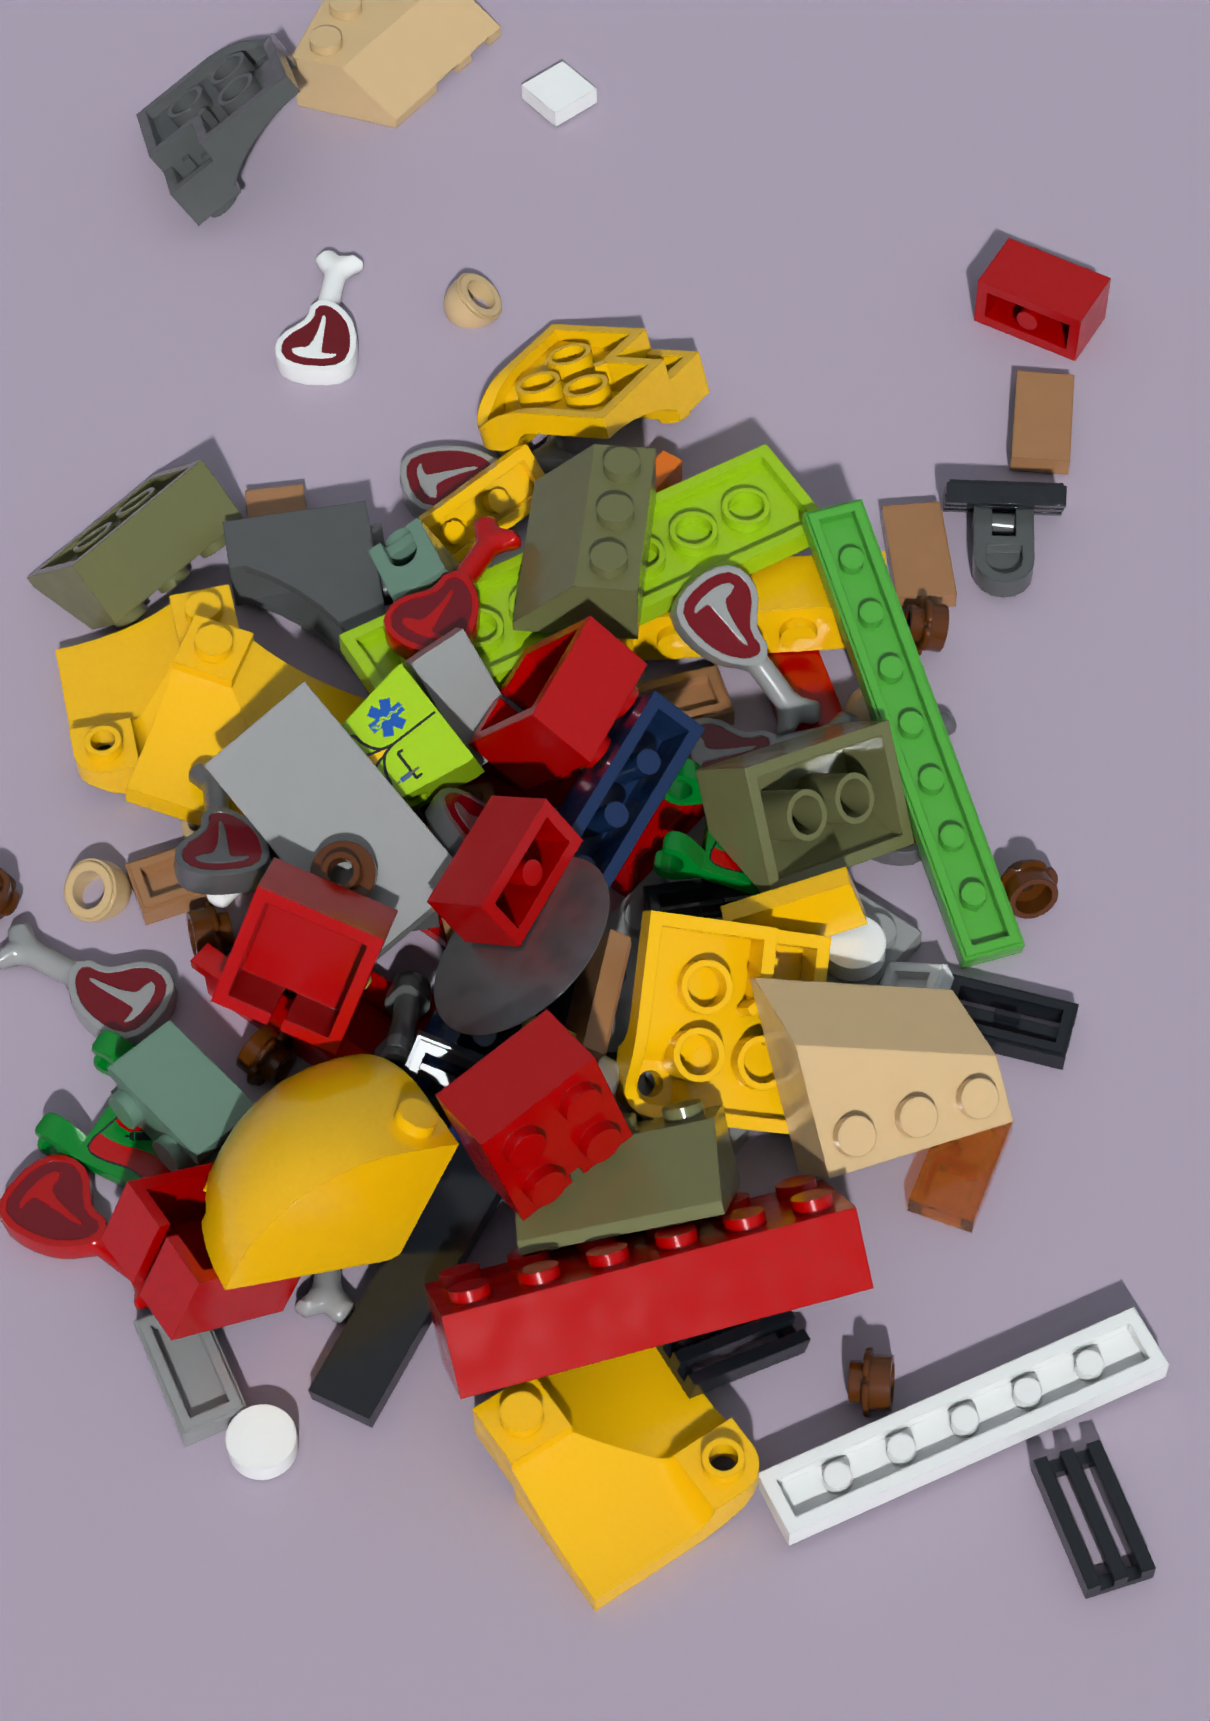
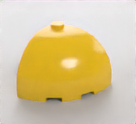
[201,1054,459,1290]

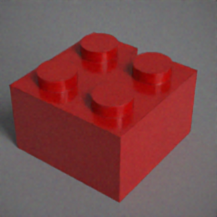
[468,616,648,791]
[211,857,398,1055]
[435,1009,633,1221]
[101,1162,300,1341]

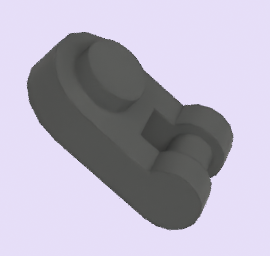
[972,506,1035,598]

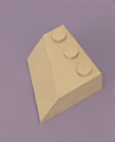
[292,0,501,128]
[749,978,1013,1179]

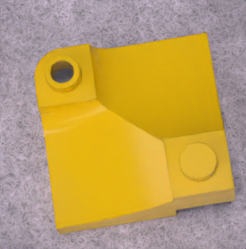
[477,324,710,455]
[55,584,239,794]
[126,614,365,826]
[615,910,831,1134]
[472,1347,759,1611]

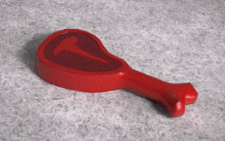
[383,516,521,660]
[0,1155,148,1310]

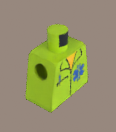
[342,663,485,811]

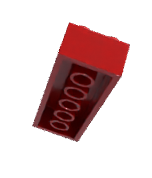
[424,1175,874,1399]

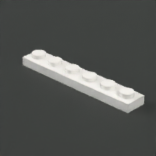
[757,1307,1170,1546]

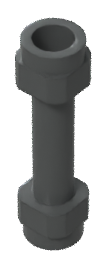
[374,971,432,1070]

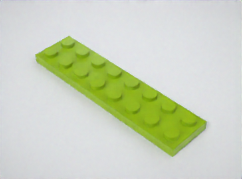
[339,444,819,694]

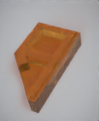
[907,1119,1014,1233]

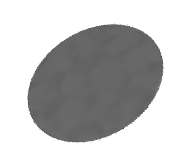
[434,857,610,1036]

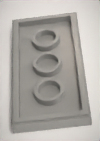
[204,681,453,959]

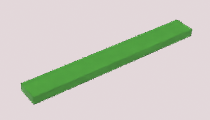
[801,499,1025,969]

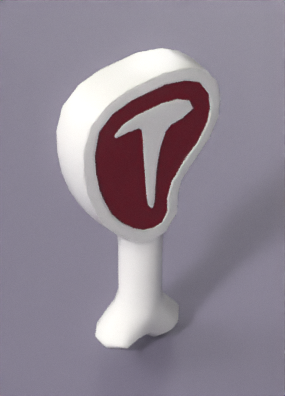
[275,250,363,386]

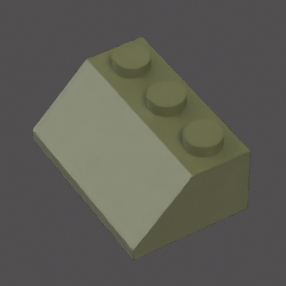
[512,444,656,639]
[27,460,244,630]
[696,720,915,893]
[515,1099,741,1255]

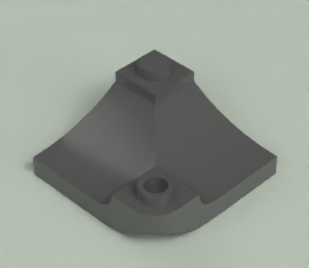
[136,33,300,226]

